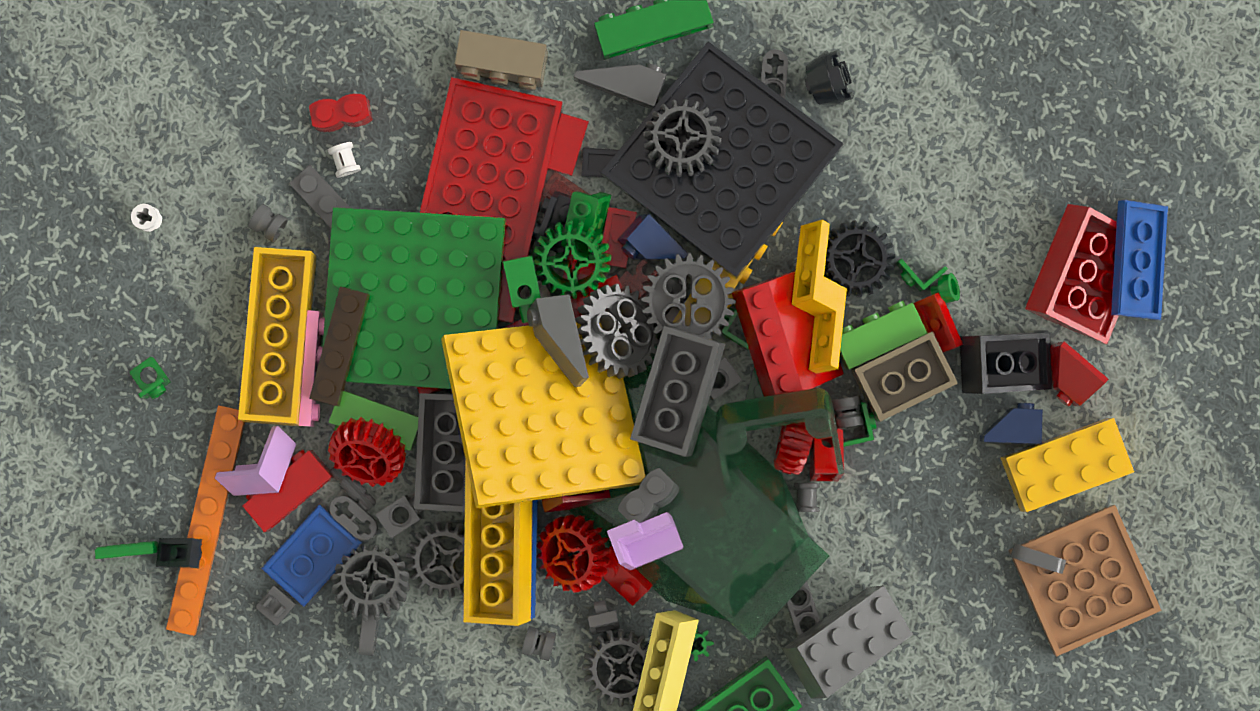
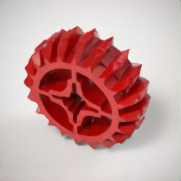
[774,397,819,475]
[328,417,407,487]
[536,514,612,593]

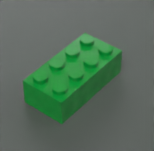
[690,656,802,711]

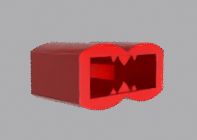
[309,94,373,132]

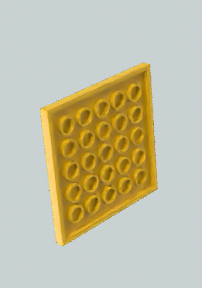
[441,322,646,508]

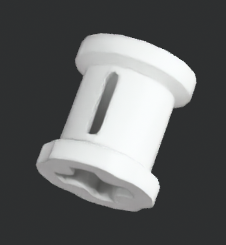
[328,142,361,178]
[131,204,162,232]

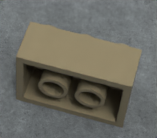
[455,30,548,91]
[851,332,958,422]

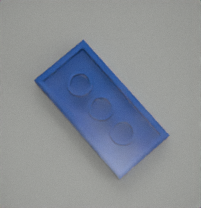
[1111,200,1168,320]

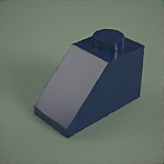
[617,214,688,260]
[980,403,1043,444]

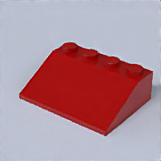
[1025,204,1119,344]
[731,270,844,402]

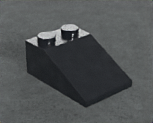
[960,332,1052,394]

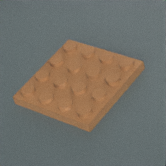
[1008,505,1162,656]

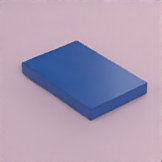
[261,504,362,607]

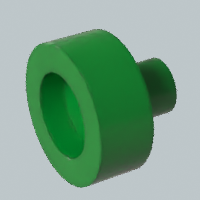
[931,273,960,303]

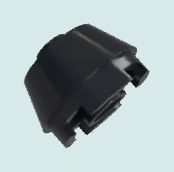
[805,50,854,105]

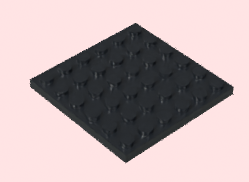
[601,41,844,279]

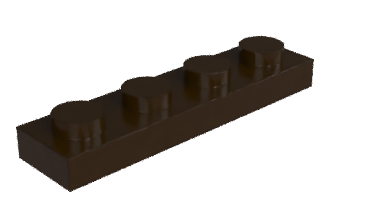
[309,286,370,406]

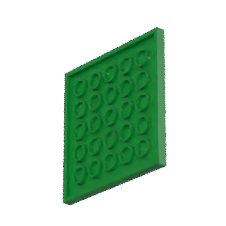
[322,207,506,389]

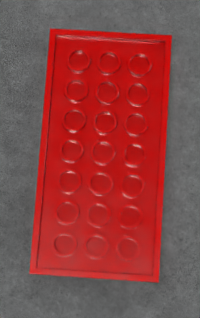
[420,77,563,324]

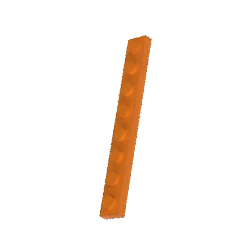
[166,405,245,636]

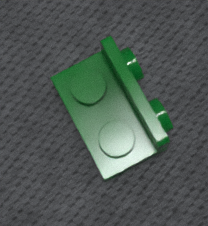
[562,191,611,253]

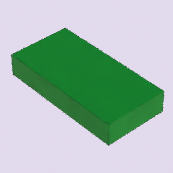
[95,541,158,559]

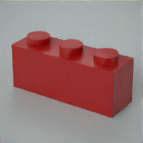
[243,450,333,532]

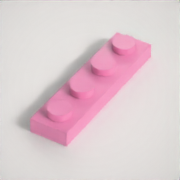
[299,310,325,427]

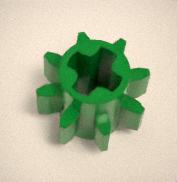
[691,628,714,662]

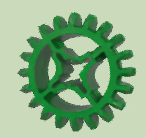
[533,220,611,299]

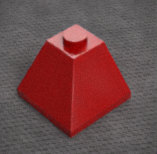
[1051,341,1109,407]

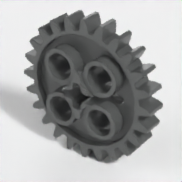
[641,253,736,339]
[575,284,662,379]

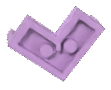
[215,426,296,496]
[607,512,683,570]

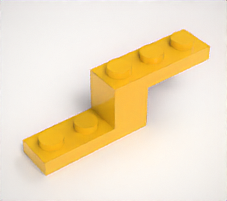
[792,220,847,374]

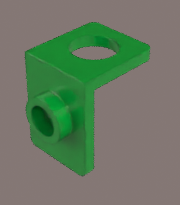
[895,259,948,292]
[721,307,749,351]
[130,357,171,400]
[843,402,876,447]

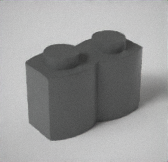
[618,468,680,523]

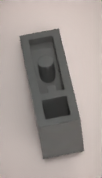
[574,63,666,109]
[527,295,589,387]

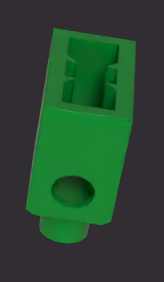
[503,256,541,323]

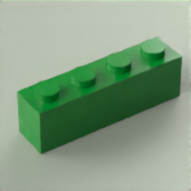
[594,0,714,60]

